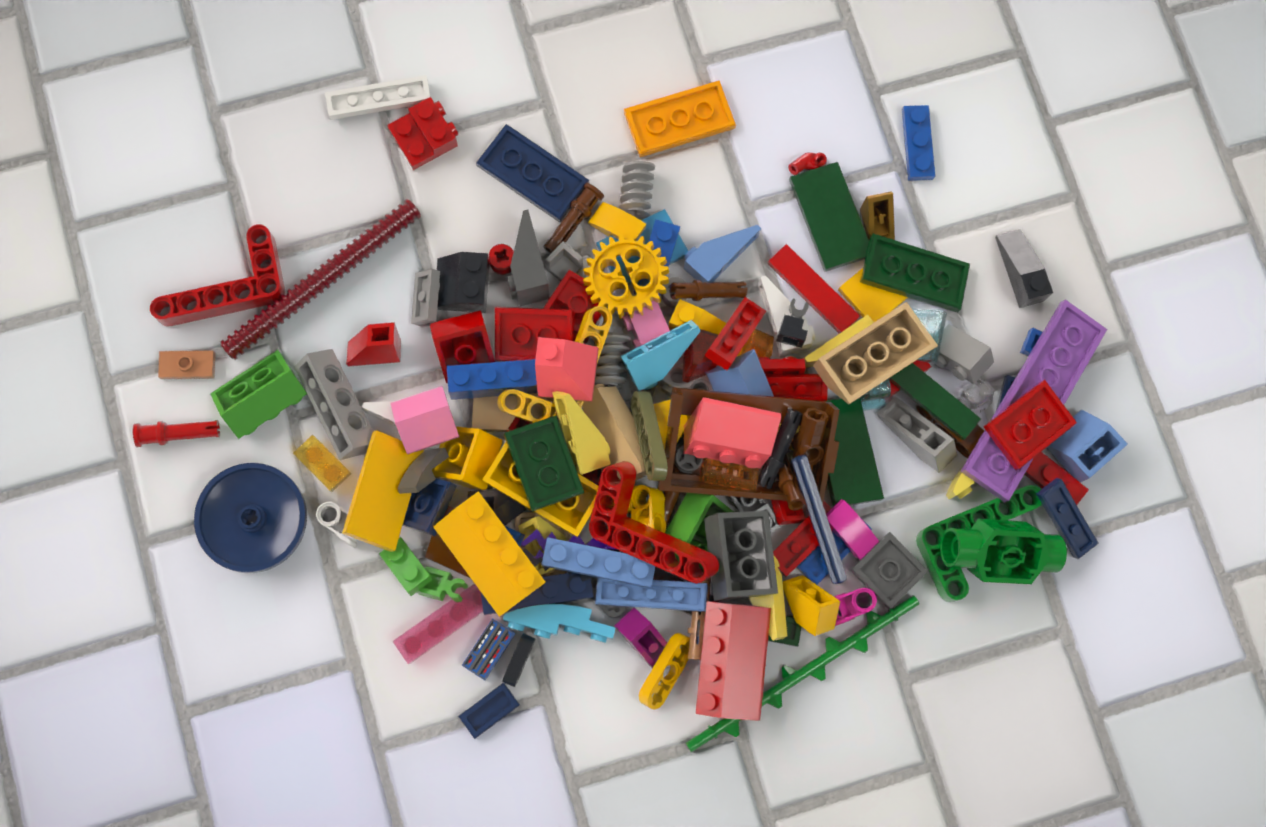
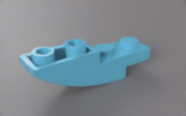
[503,604,616,643]

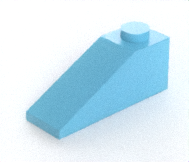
[621,320,700,391]

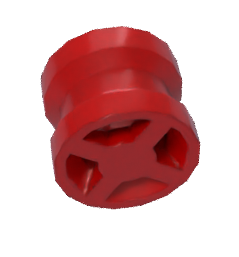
[489,244,514,275]

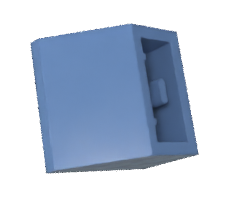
[1046,410,1128,483]

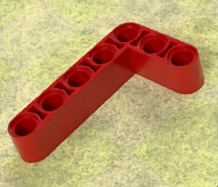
[150,224,285,326]
[589,461,719,584]

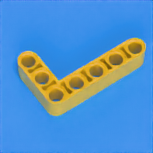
[497,306,612,423]

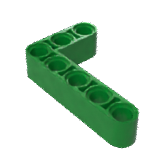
[916,485,1042,602]

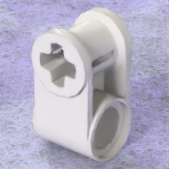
[316,502,358,548]

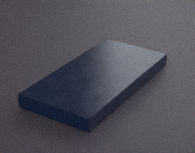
[476,124,589,222]

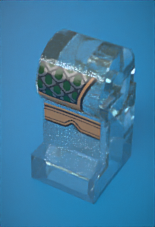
[860,379,891,411]

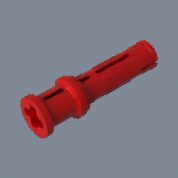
[133,420,220,447]

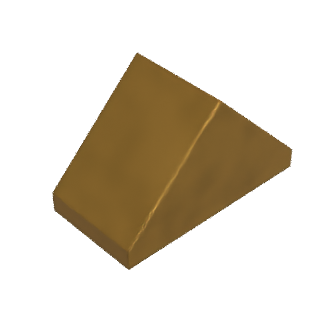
[860,191,895,240]

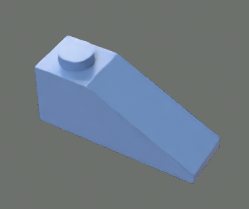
[683,225,761,282]

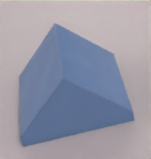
[705,349,774,397]

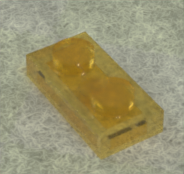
[293,434,351,492]

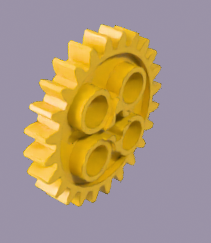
[583,234,669,319]

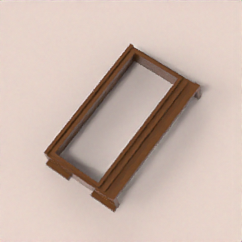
[658,387,839,504]

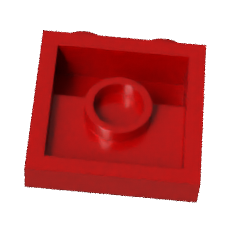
[387,97,459,170]
[544,270,608,344]

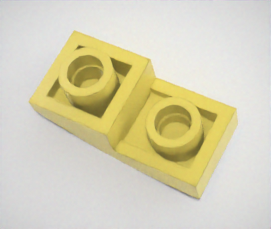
[946,467,975,500]

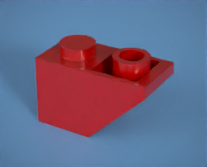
[346,322,401,367]

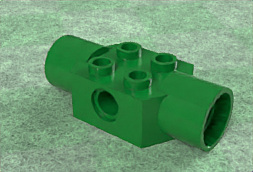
[940,519,1067,585]

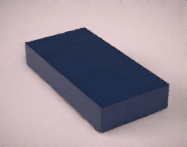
[458,683,520,739]

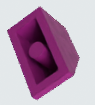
[614,607,667,668]

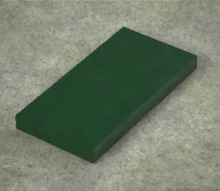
[789,162,869,272]
[860,233,970,313]
[824,398,884,507]

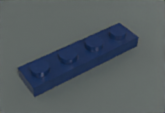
[480,573,593,615]

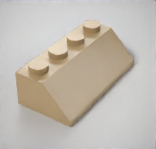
[813,302,938,404]

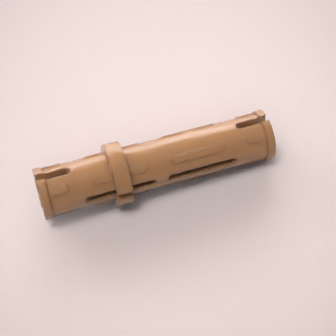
[687,577,711,660]

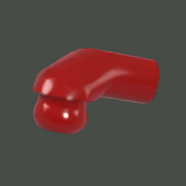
[788,152,827,175]

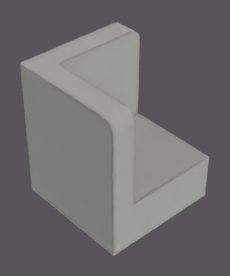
[545,241,583,282]

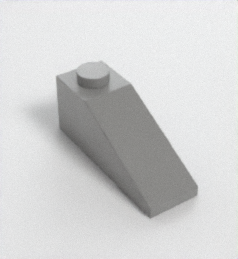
[877,396,958,473]

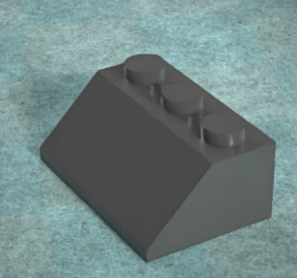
[704,511,778,601]

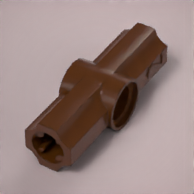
[791,408,828,476]

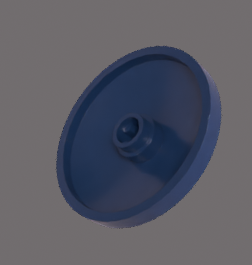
[194,463,307,573]

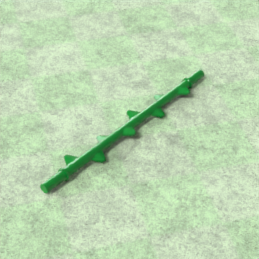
[686,595,920,753]

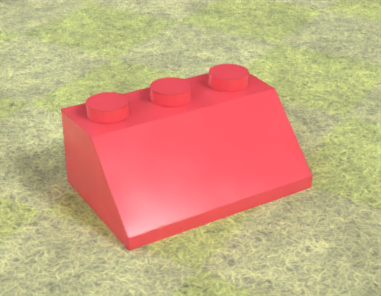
[684,397,781,468]

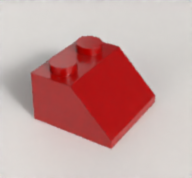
[430,310,495,383]

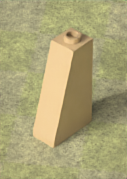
[582,384,647,481]

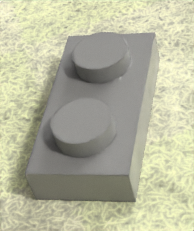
[411,269,440,326]

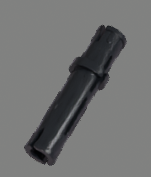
[756,408,803,489]

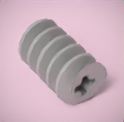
[619,161,655,219]
[594,332,631,390]

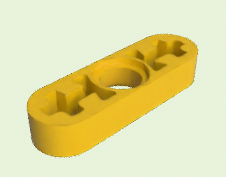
[639,633,690,710]

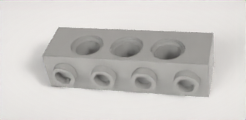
[294,349,374,460]

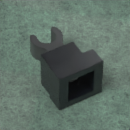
[776,298,809,348]

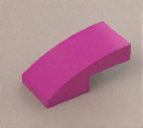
[826,499,879,560]

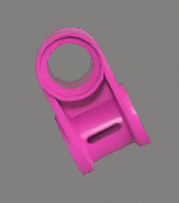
[834,588,877,626]

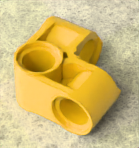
[612,485,666,533]

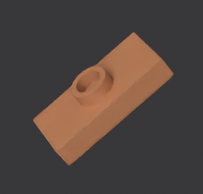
[158,351,216,379]

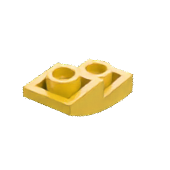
[588,202,646,241]

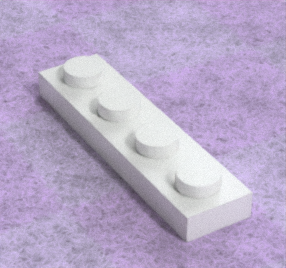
[325,75,431,120]

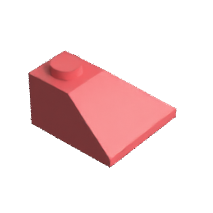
[535,337,599,402]

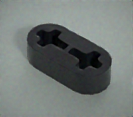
[502,633,536,687]

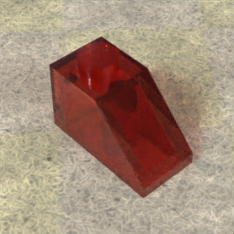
[682,329,718,383]

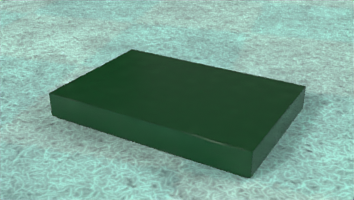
[504,416,584,512]

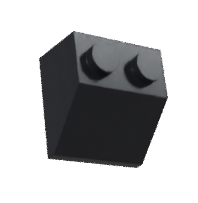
[437,252,490,313]

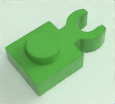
[417,566,468,602]

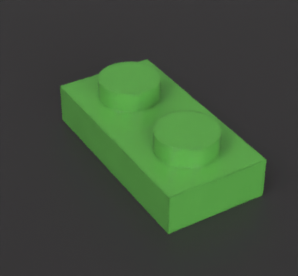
[379,537,433,596]

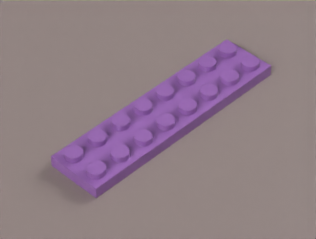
[960,299,1108,502]

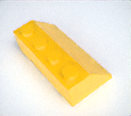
[482,442,598,537]
[433,491,545,617]

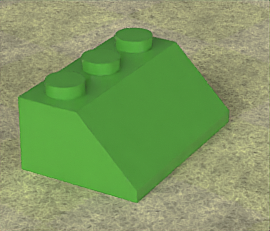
[210,350,307,439]
[665,493,734,572]

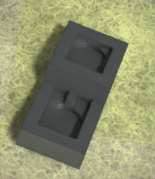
[398,448,449,494]

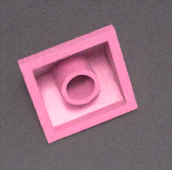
[391,386,459,455]

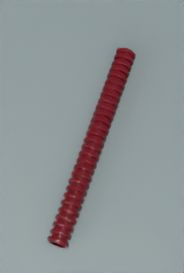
[220,199,421,360]

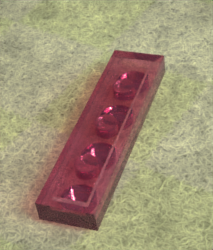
[393,584,483,664]

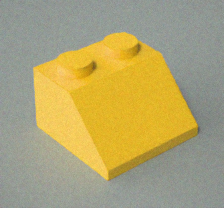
[432,426,503,490]

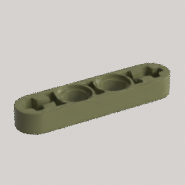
[631,391,668,481]

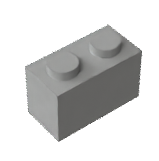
[930,324,994,384]

